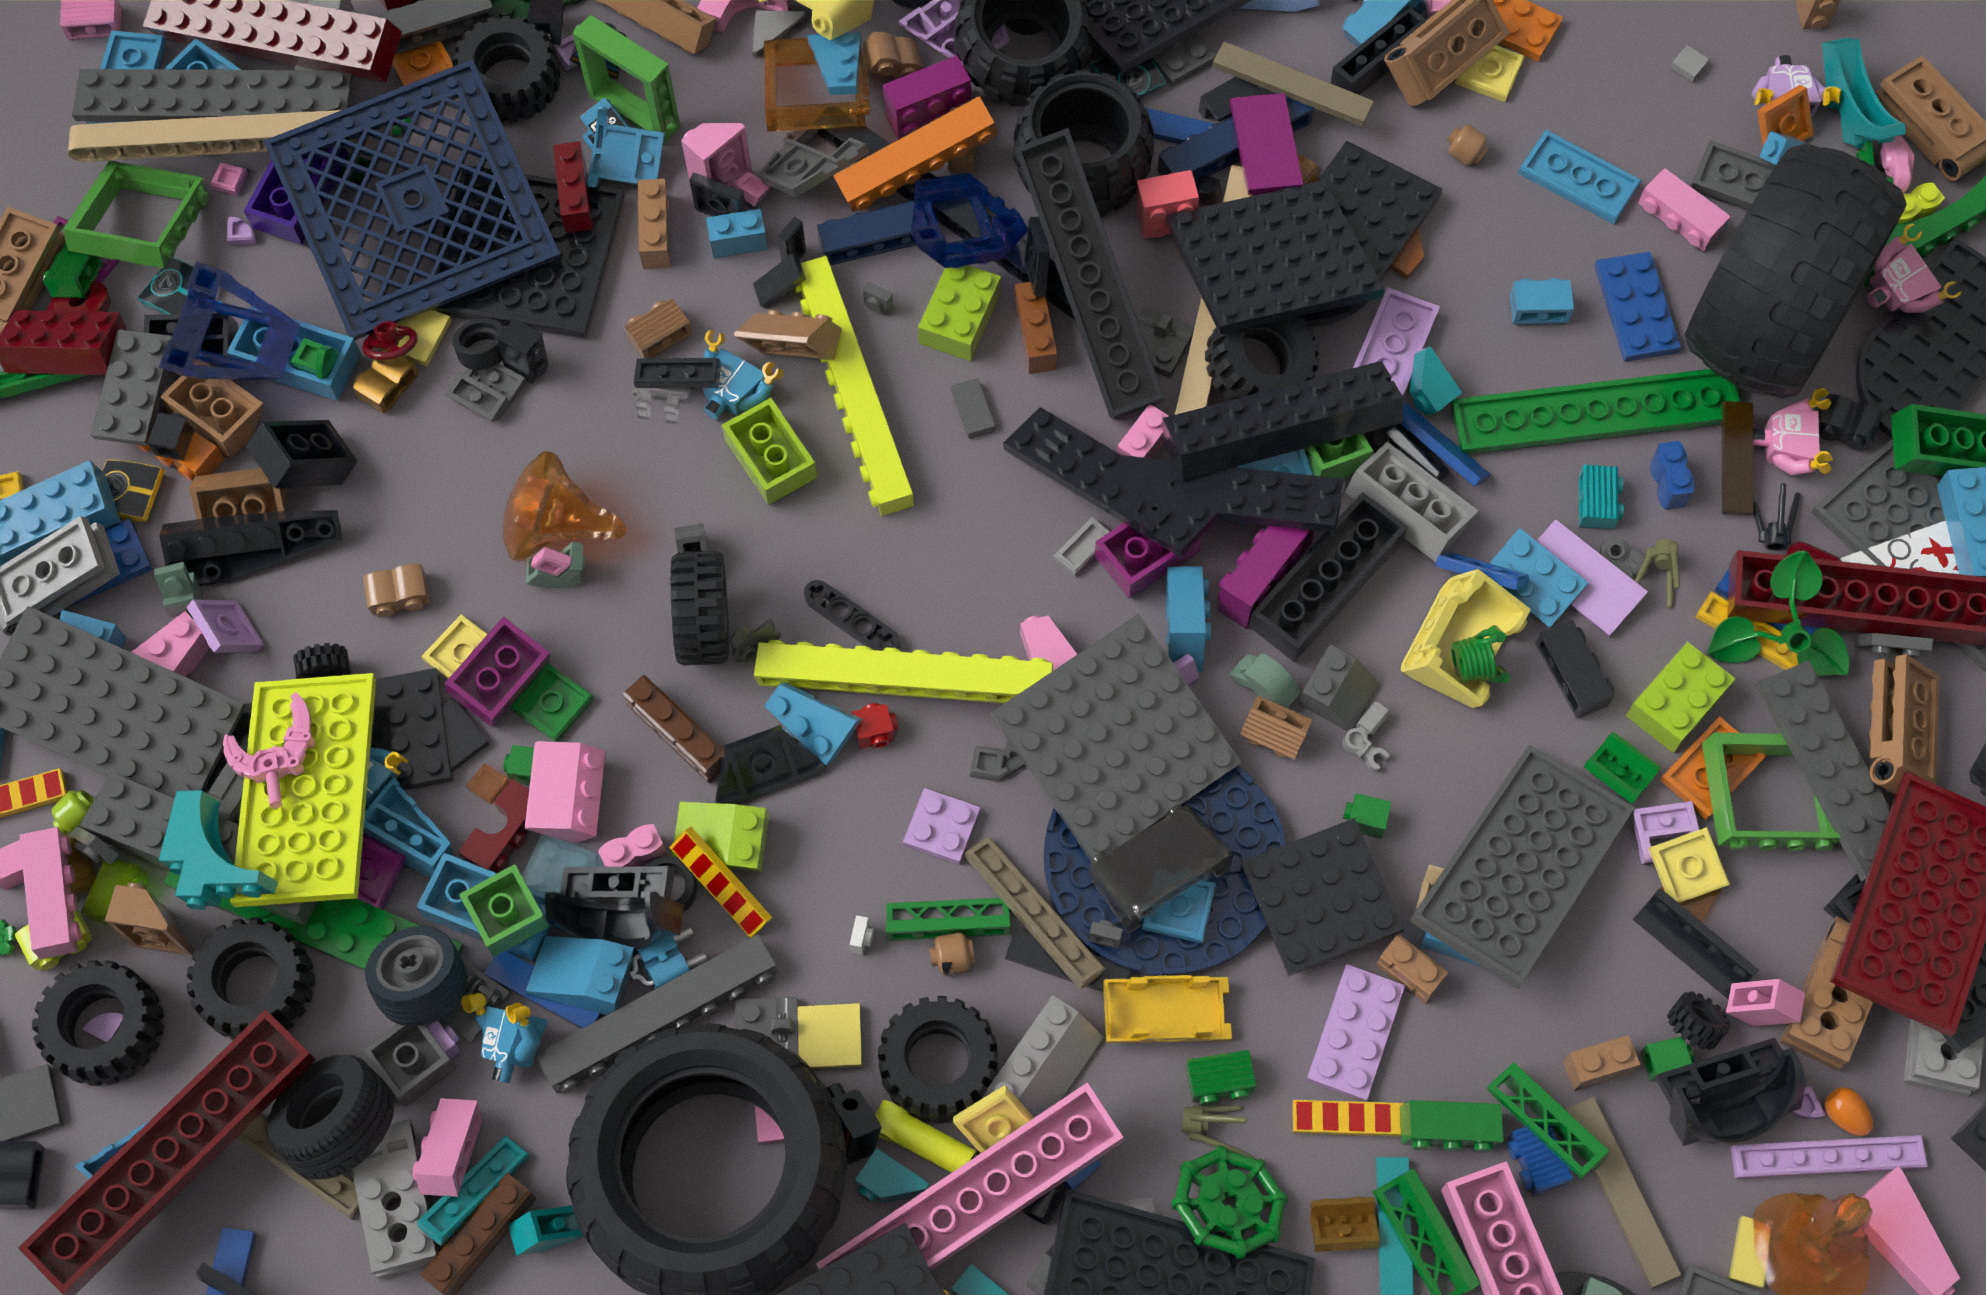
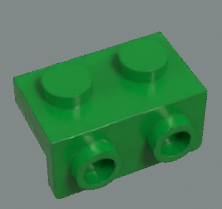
[1583,732,1661,804]

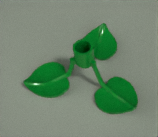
[1707,551,1849,676]

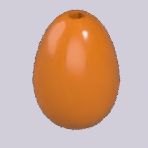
[1825,1087,1874,1137]

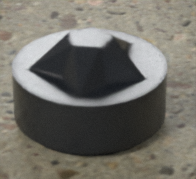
[1195,176,1221,201]

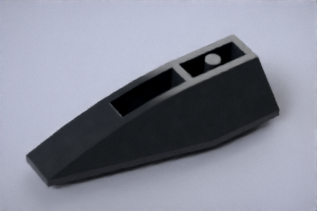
[159,510,343,586]

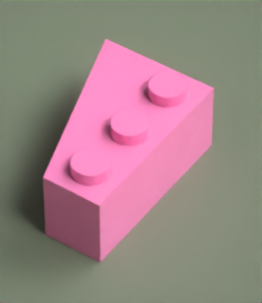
[131,611,210,677]

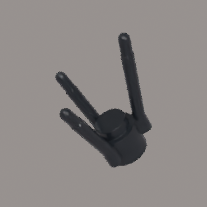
[1753,483,1800,551]

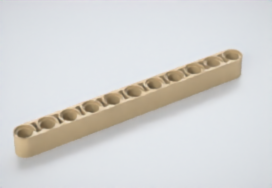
[68,110,372,162]
[1175,165,1254,415]

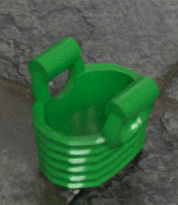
[1451,625,1511,683]

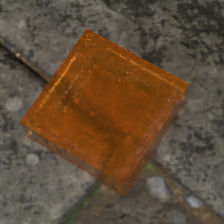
[466,763,509,805]

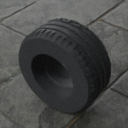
[267,1055,394,1179]

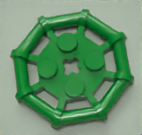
[1171,1146,1289,1259]

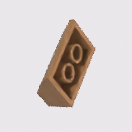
[734,310,842,360]
[160,358,264,459]
[189,468,288,520]
[105,883,195,956]

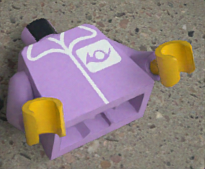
[1752,55,1841,117]

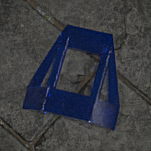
[911,173,1028,268]
[159,261,300,380]

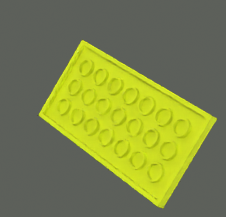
[230,673,376,907]

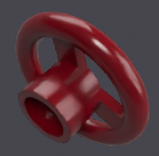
[362,321,418,360]

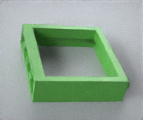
[573,14,681,145]
[63,160,209,269]
[1702,732,1841,851]

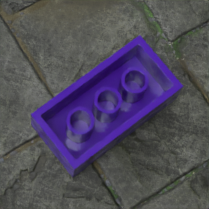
[243,147,348,245]

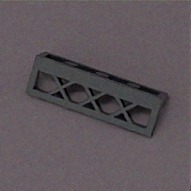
[1363,423,1450,480]
[1633,888,1759,1000]

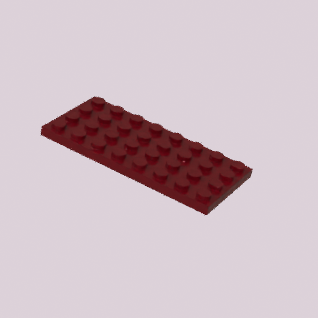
[1830,772,1986,1037]

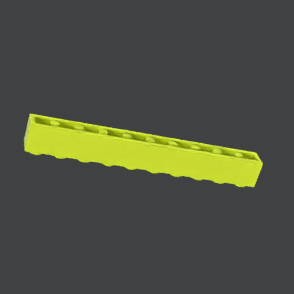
[794,256,914,516]
[754,640,1054,703]

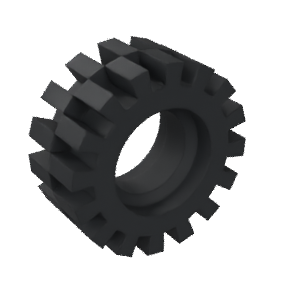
[293,643,351,679]
[1667,991,1730,1050]

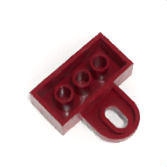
[0,281,127,375]

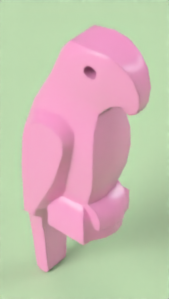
[1878,136,1914,194]

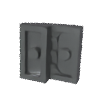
[445,364,527,422]

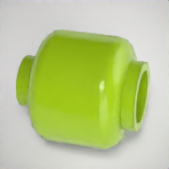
[51,790,95,834]

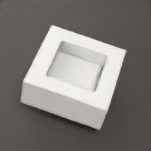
[849,915,874,955]

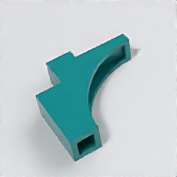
[1822,37,1906,148]
[158,790,278,910]

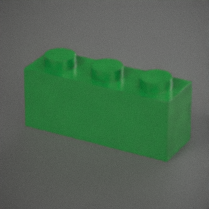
[1400,1100,1504,1153]

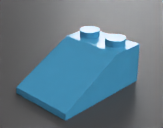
[526,936,634,1015]

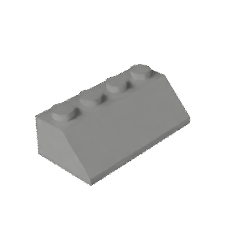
[1345,442,1478,562]
[982,995,1104,1118]

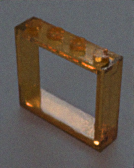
[764,38,870,132]

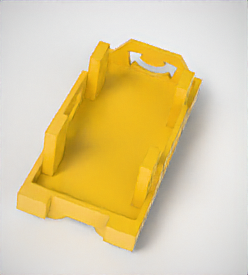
[1103,975,1232,1043]

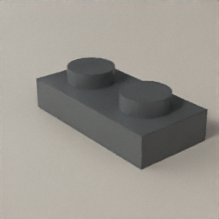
[69,827,119,865]

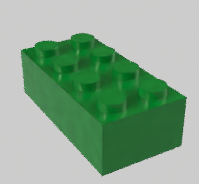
[1891,404,1986,476]

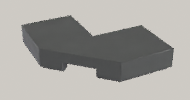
[970,739,1025,782]

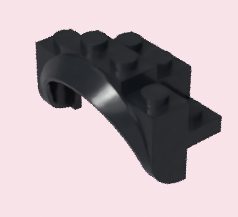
[545,866,684,950]
[1657,1037,1805,1146]

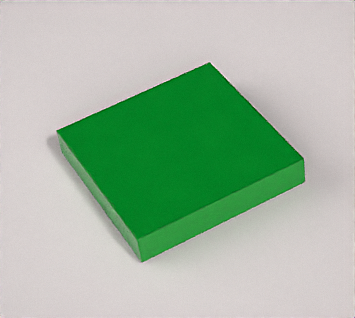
[510,663,594,742]

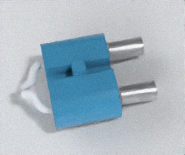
[630,926,708,989]

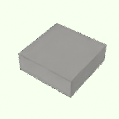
[1670,45,1709,82]

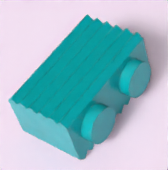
[1578,464,1624,529]

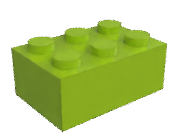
[918,259,1001,362]
[722,398,817,505]
[1626,641,1736,753]

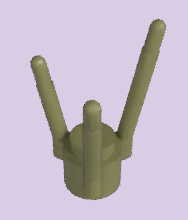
[1635,539,1680,608]
[1182,1105,1251,1157]

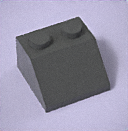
[1298,644,1379,731]

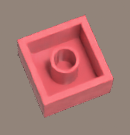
[1136,170,1199,239]

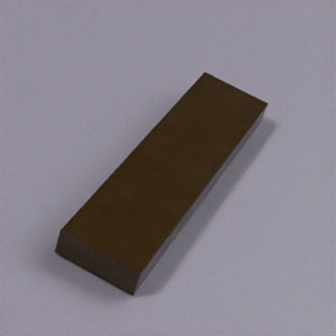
[1722,401,1753,516]

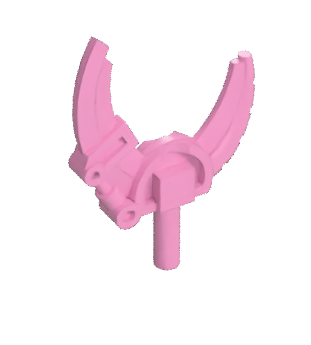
[223,692,315,809]

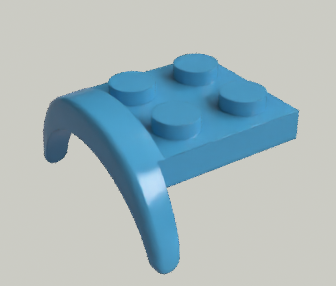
[587,106,665,188]

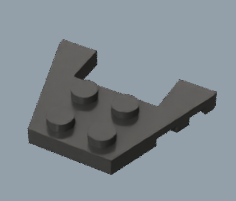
[759,117,869,198]

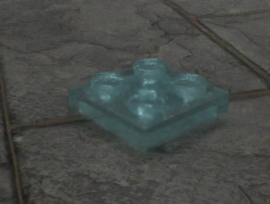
[522,834,599,894]

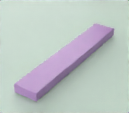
[1730,1135,1928,1179]

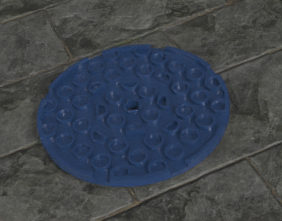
[1043,765,1286,976]

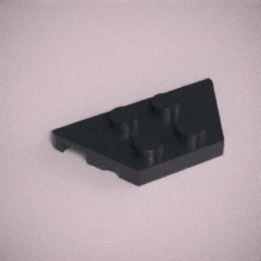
[714,725,827,804]

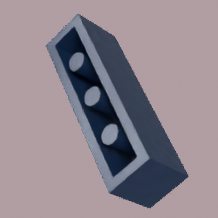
[817,199,933,266]

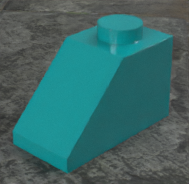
[1410,346,1462,416]
[855,1148,930,1204]
[508,1205,584,1256]

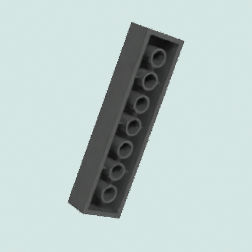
[80,772,319,926]

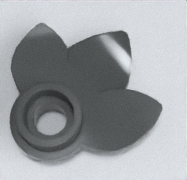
[1600,537,1649,579]
[729,619,781,662]

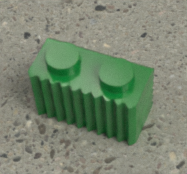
[43,243,103,298]
[1185,1050,1256,1106]

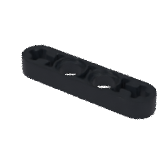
[804,580,900,651]

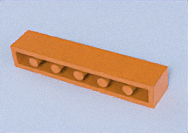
[833,96,998,212]

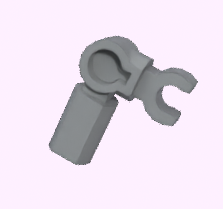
[1342,702,1390,772]

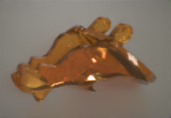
[503,451,627,562]
[1753,1193,1873,1295]

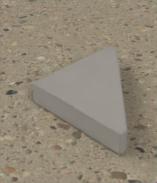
[753,10,805,57]

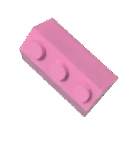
[681,123,752,187]
[525,741,606,844]

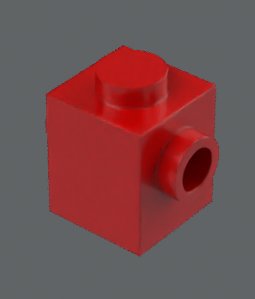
[852,703,899,749]

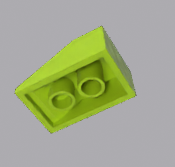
[672,801,770,873]

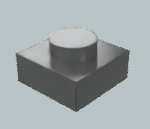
[863,281,894,315]
[1089,920,1123,949]

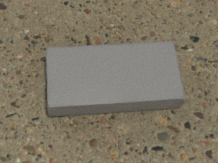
[1053,517,1110,577]

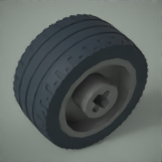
[365,926,467,1026]

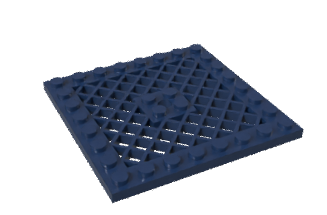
[264,60,561,340]

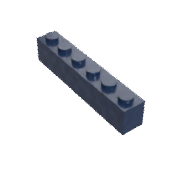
[1157,93,1314,182]

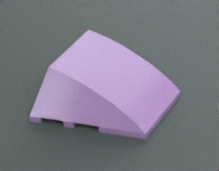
[898,0,1010,65]

